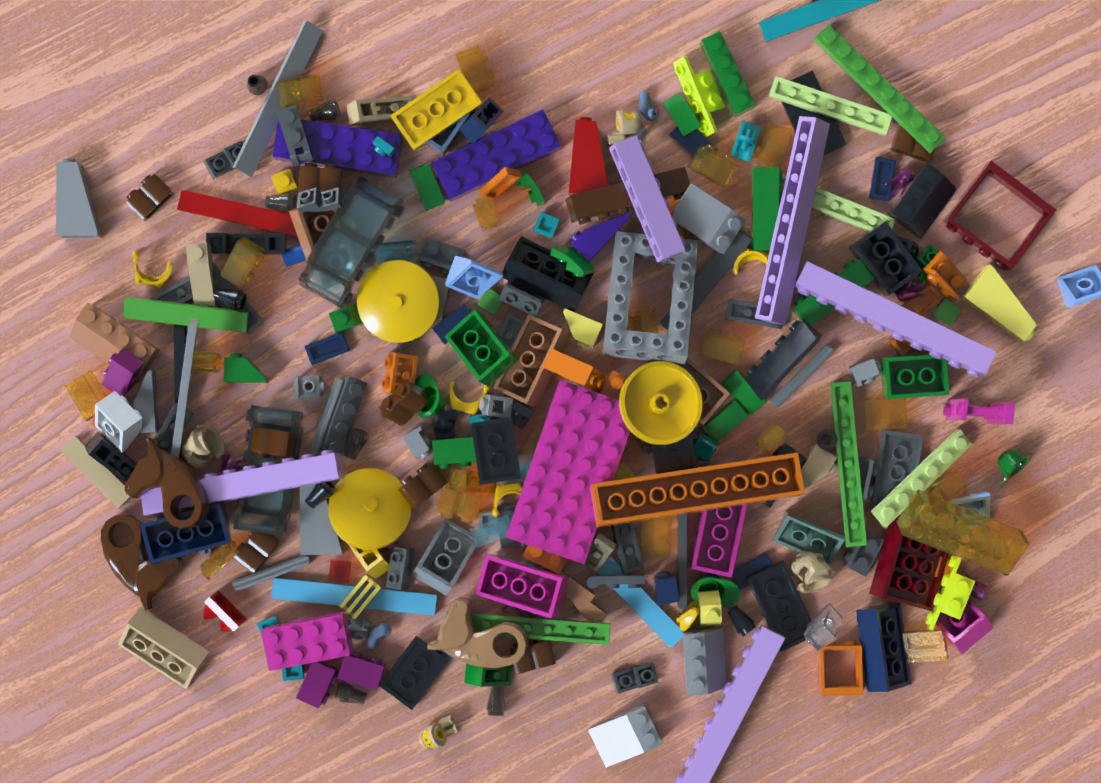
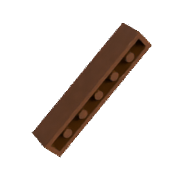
[565,167,690,225]

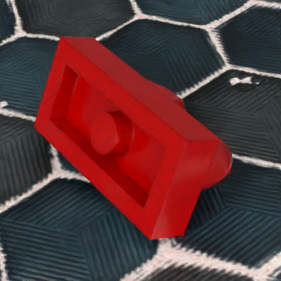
[203,590,247,632]

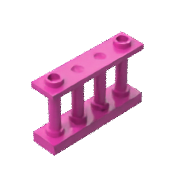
[943,398,1015,425]

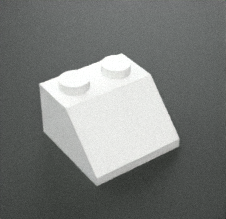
[95,391,143,453]

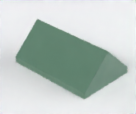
[773,512,845,565]

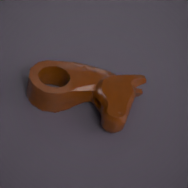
[124,437,210,529]
[101,514,183,610]

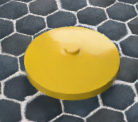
[357,260,440,343]
[619,361,703,445]
[328,468,411,550]

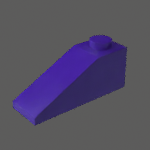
[571,213,631,262]

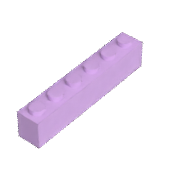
[609,135,685,263]

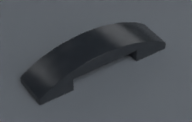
[206,233,286,255]

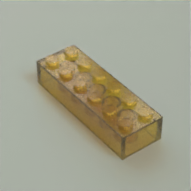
[897,489,1029,576]

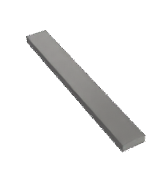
[233,20,323,177]
[171,319,199,459]

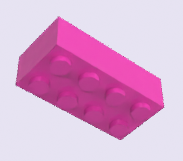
[690,504,747,578]
[475,554,569,619]
[261,611,354,671]

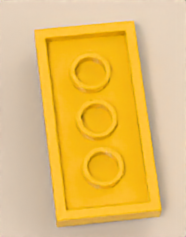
[390,69,482,151]

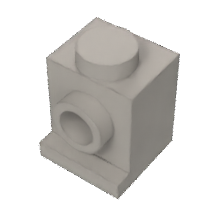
[848,359,882,387]
[294,376,325,398]
[479,394,513,418]
[403,426,432,459]

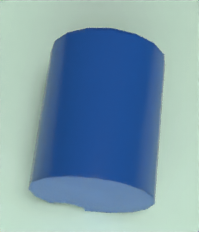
[282,244,306,267]

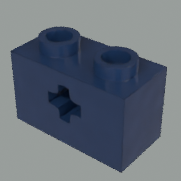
[459,97,504,144]
[653,571,680,605]

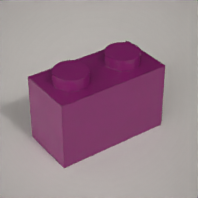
[102,348,144,396]
[337,651,386,690]
[296,661,338,708]

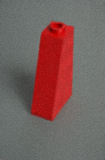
[568,117,609,195]

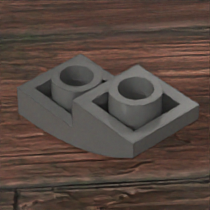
[203,141,243,180]
[297,187,343,212]
[611,662,659,694]

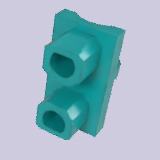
[730,120,762,162]

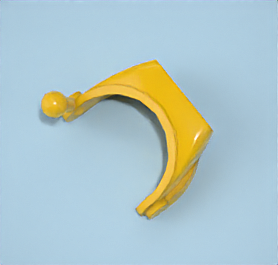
[733,248,769,275]
[132,251,173,288]
[449,381,490,415]
[492,483,523,517]
[676,601,699,632]

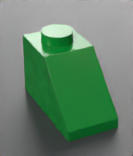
[329,304,364,333]
[224,353,268,383]
[464,663,513,687]

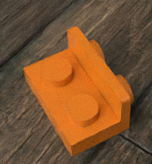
[923,252,967,300]
[382,352,419,394]

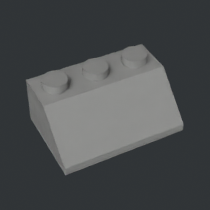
[682,626,726,696]

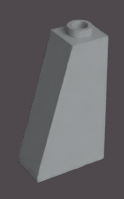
[56,158,102,238]
[300,484,344,555]

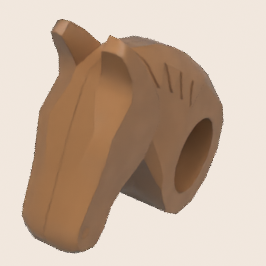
[427,597,529,668]

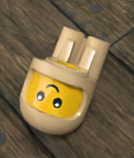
[605,110,642,144]
[419,715,461,750]

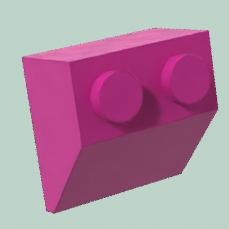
[935,599,993,654]

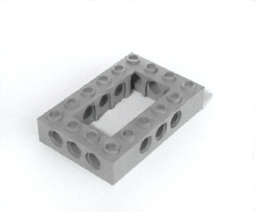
[602,231,698,365]

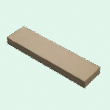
[60,436,130,508]

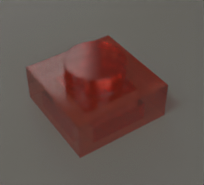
[328,559,352,582]

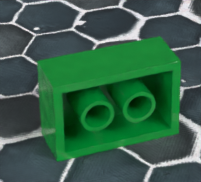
[444,309,519,386]
[880,355,949,400]

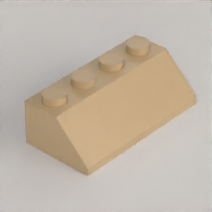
[118,607,209,689]

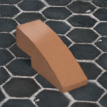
[560,570,607,622]

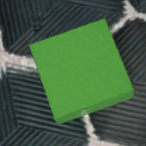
[477,289,503,316]
[932,298,962,326]

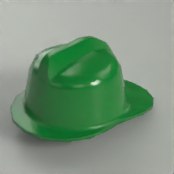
[415,374,447,418]
[997,449,1032,488]
[691,573,740,607]

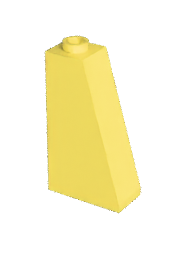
[961,264,1037,342]

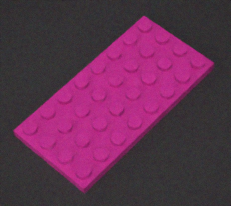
[506,380,630,564]

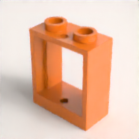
[543,348,607,393]
[818,640,863,696]

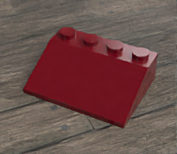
[869,516,955,612]

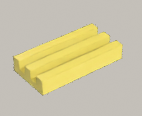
[339,574,382,619]

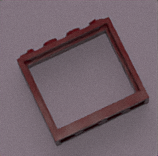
[943,161,1057,271]

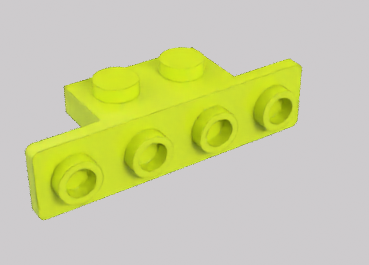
[673,56,725,138]
[925,552,975,631]

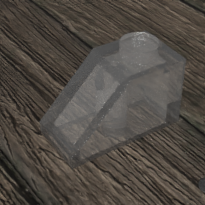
[804,603,843,651]

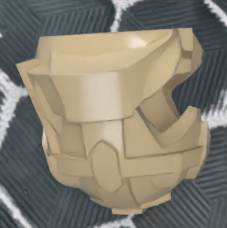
[181,425,224,468]
[791,550,835,593]

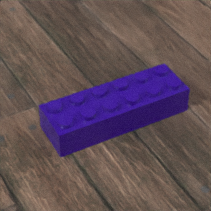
[432,109,561,202]
[273,119,403,178]

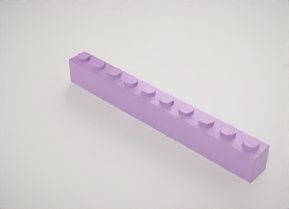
[755,116,830,325]
[794,261,996,377]
[141,450,345,516]
[674,624,785,783]

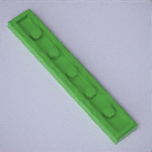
[123,297,249,333]

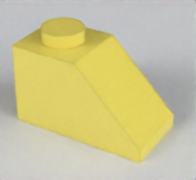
[563,309,603,350]
[698,590,722,628]

